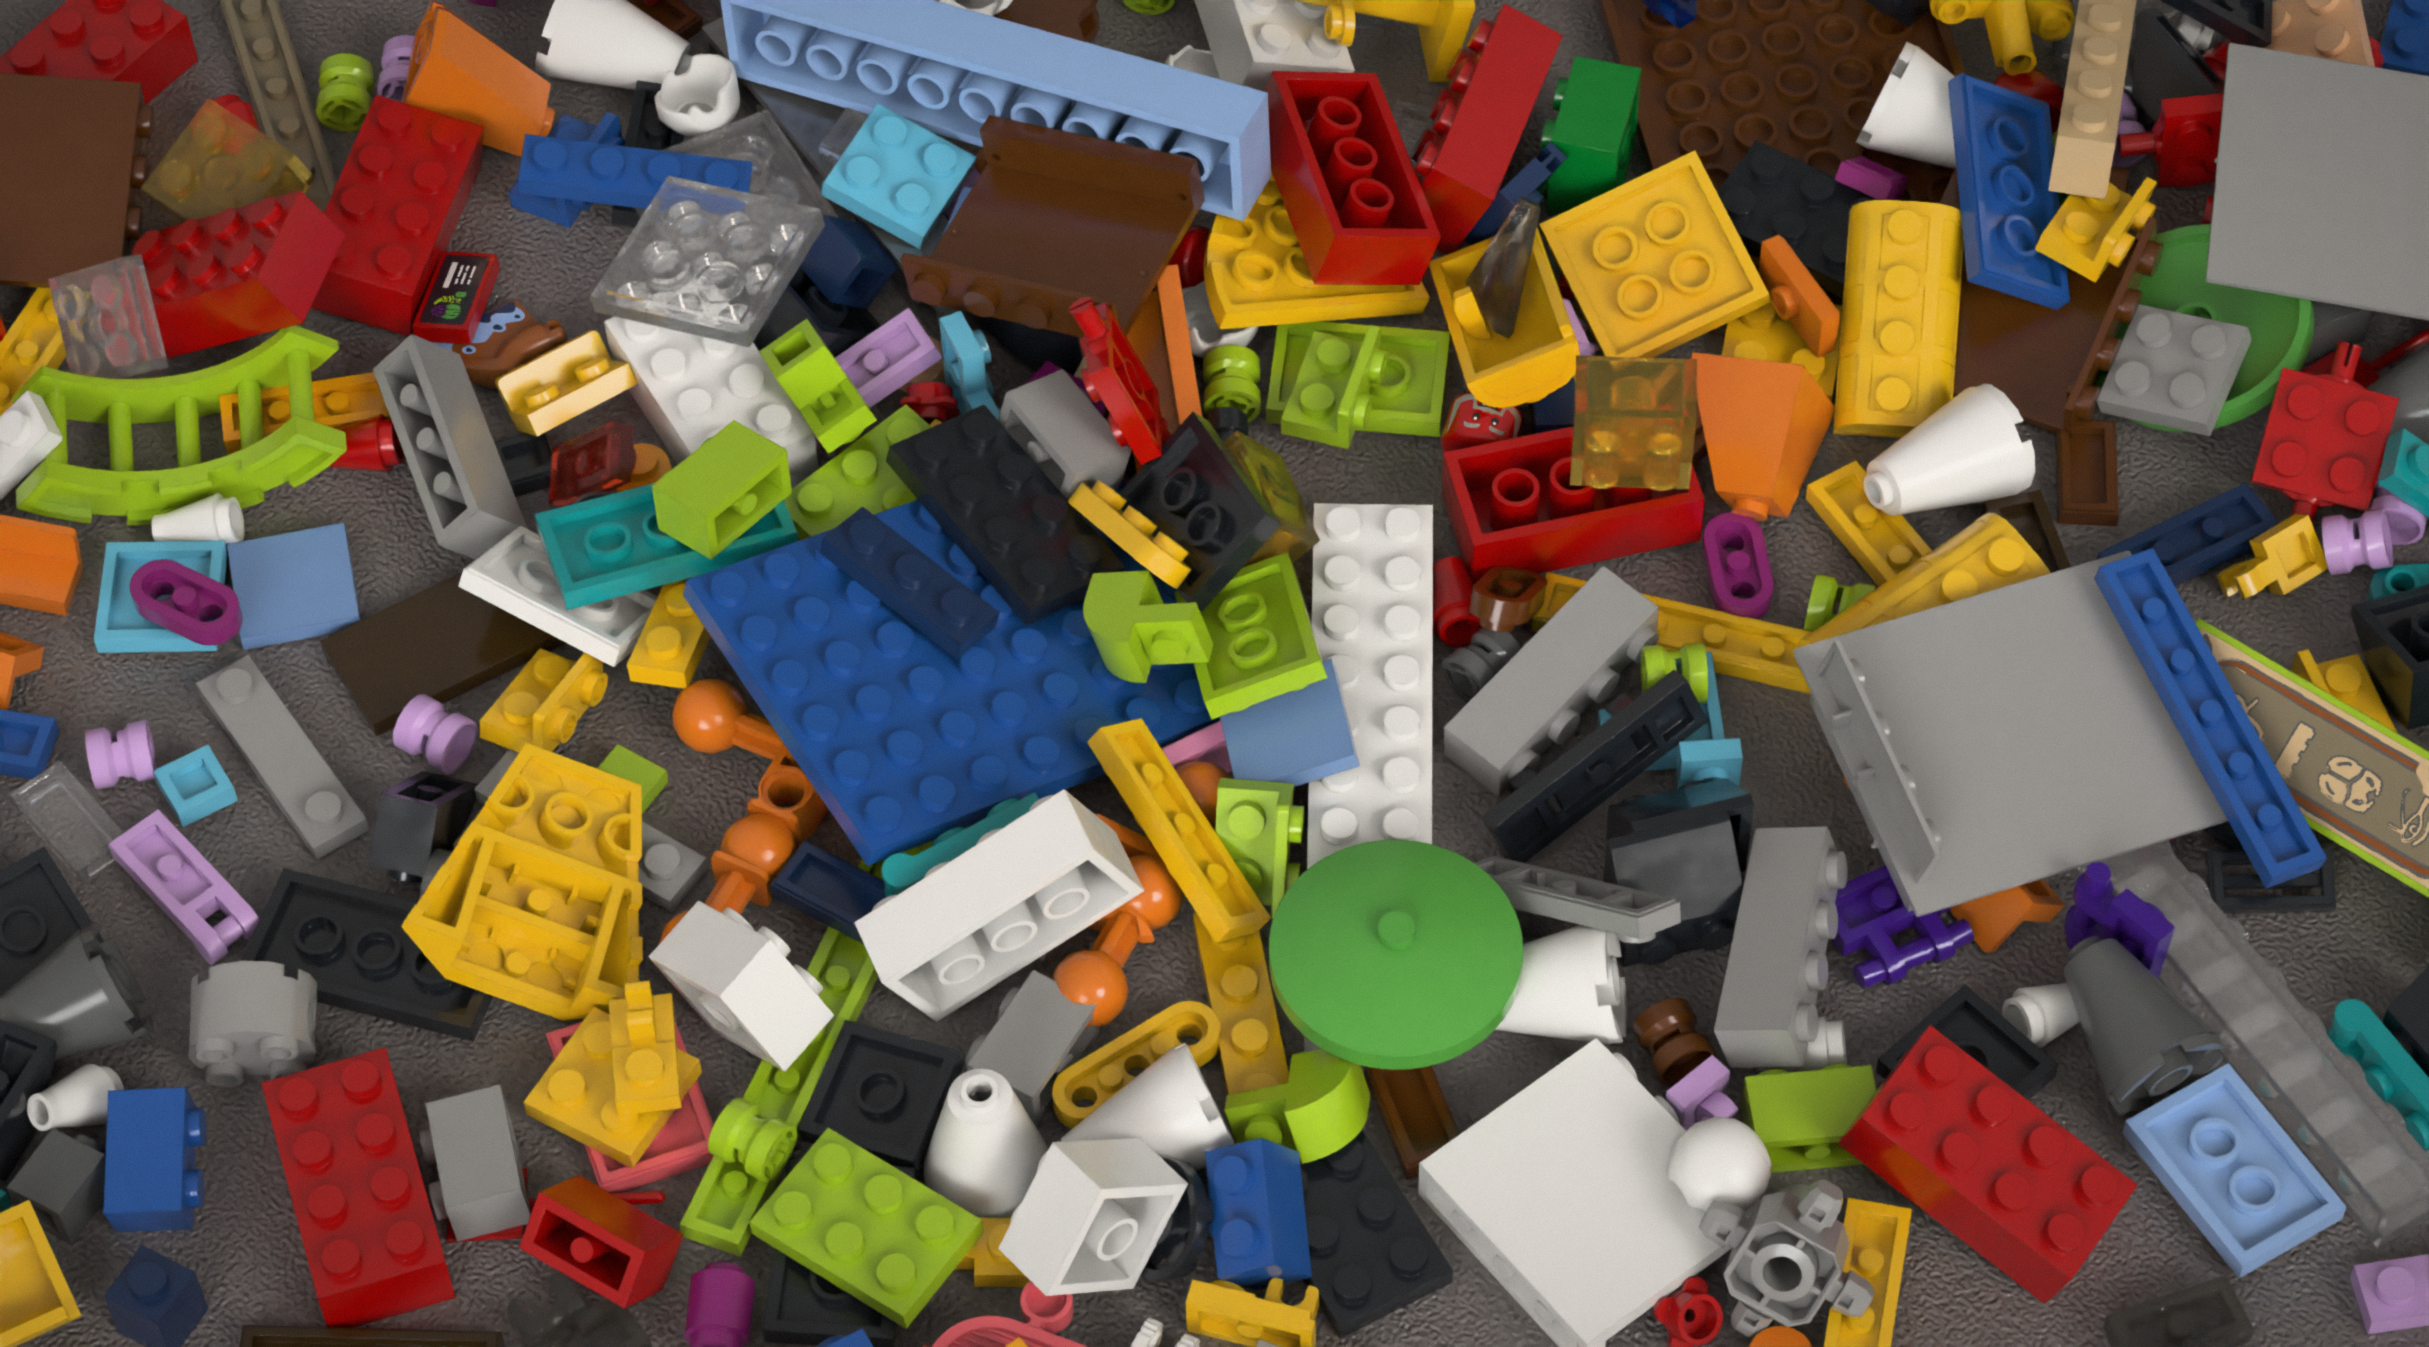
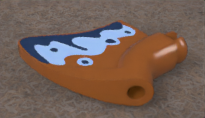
[432,299,568,389]

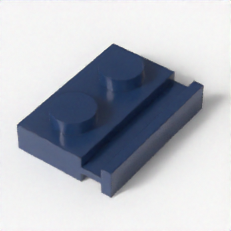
[1465,142,1567,245]

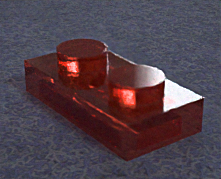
[549,421,637,507]

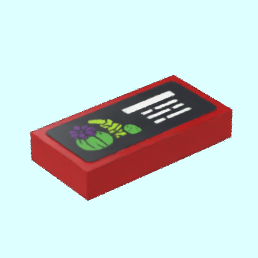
[412,251,500,345]

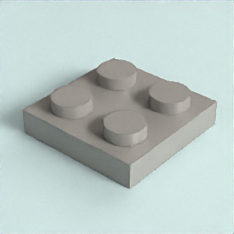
[2096,304,2252,436]

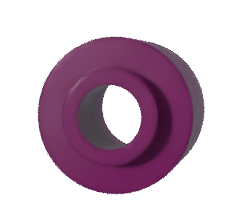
[684,1262,755,1347]

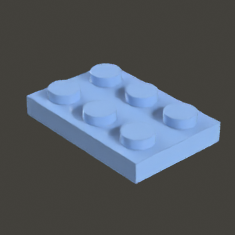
[2122,1063,2347,1278]

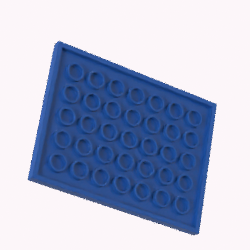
[683,478,1220,866]

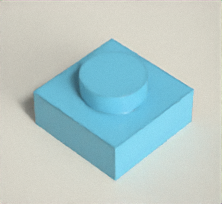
[1675,738,1743,789]
[153,745,238,827]

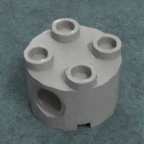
[188,961,317,1087]

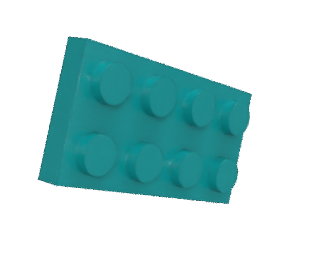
[535,483,798,610]

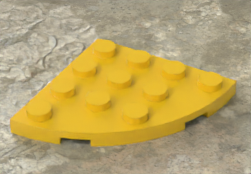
[1203,171,1430,329]

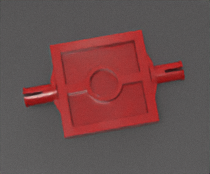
[2117,93,2223,188]
[1069,297,1171,465]
[2249,342,2399,525]

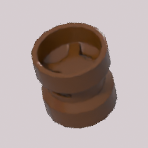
[1632,997,1716,1086]

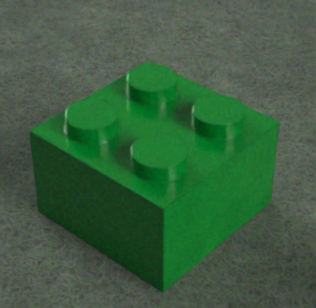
[1540,56,1642,215]

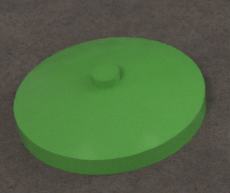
[2095,224,2315,432]
[1269,840,1523,1070]

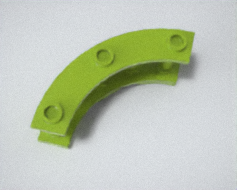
[13,325,347,526]

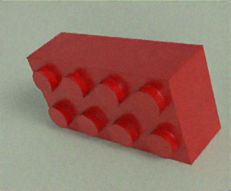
[0,0,198,105]
[1410,3,1563,255]
[1264,71,1441,285]
[310,95,484,336]
[101,190,345,364]
[1441,407,1705,584]
[1837,1025,2138,1304]
[261,1047,456,1328]

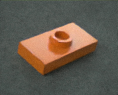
[1758,234,1840,358]

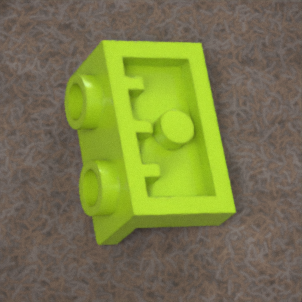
[1281,324,1389,449]
[1215,778,1304,919]

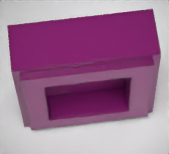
[1834,156,1909,200]

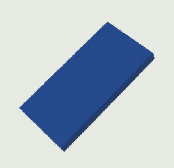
[1948,73,2070,310]

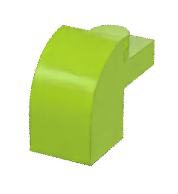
[759,318,877,454]
[1083,570,1214,683]
[1224,1049,1370,1164]

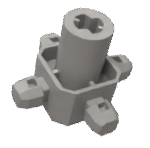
[1699,1179,1875,1337]

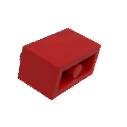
[519,1175,684,1309]

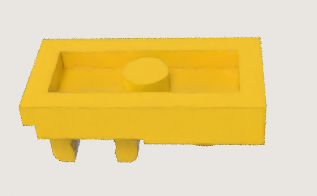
[608,980,682,1115]
[1185,1278,1319,1347]

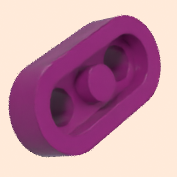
[1702,512,1774,619]
[129,559,243,646]

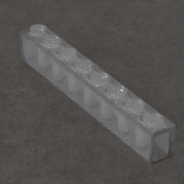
[2070,840,2429,1248]

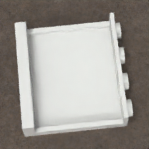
[1418,1038,1761,1347]

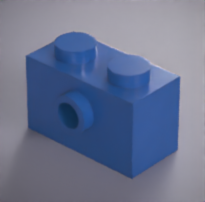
[103,1087,206,1233]
[1205,1138,1312,1290]

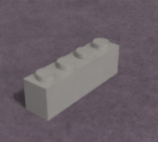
[372,334,528,560]
[1444,566,1659,798]
[1714,826,1848,1068]

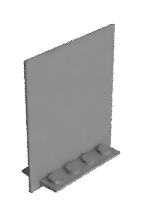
[2205,43,2429,321]
[1793,551,2228,917]

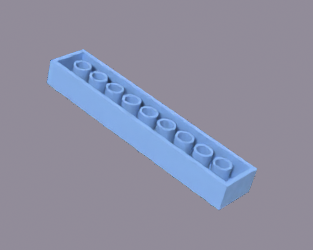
[720,0,1271,221]

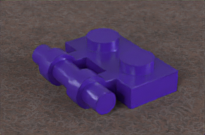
[2064,862,2175,979]
[1832,865,1974,989]

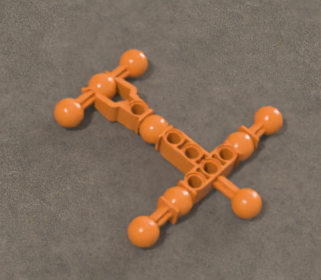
[659,678,1231,1029]

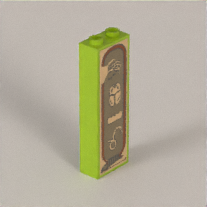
[2196,618,2429,898]

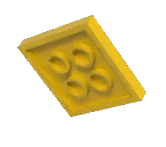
[1539,150,1771,376]

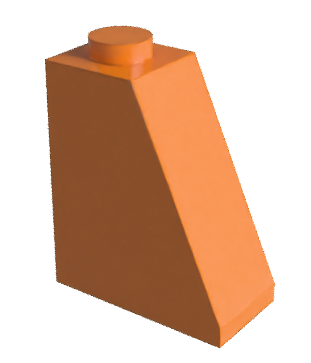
[401,0,555,157]
[1690,352,1835,522]

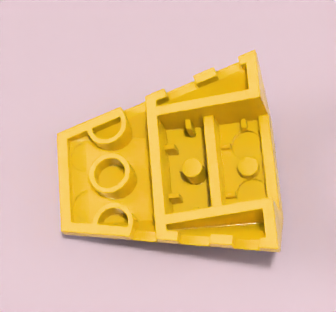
[401,743,643,1021]

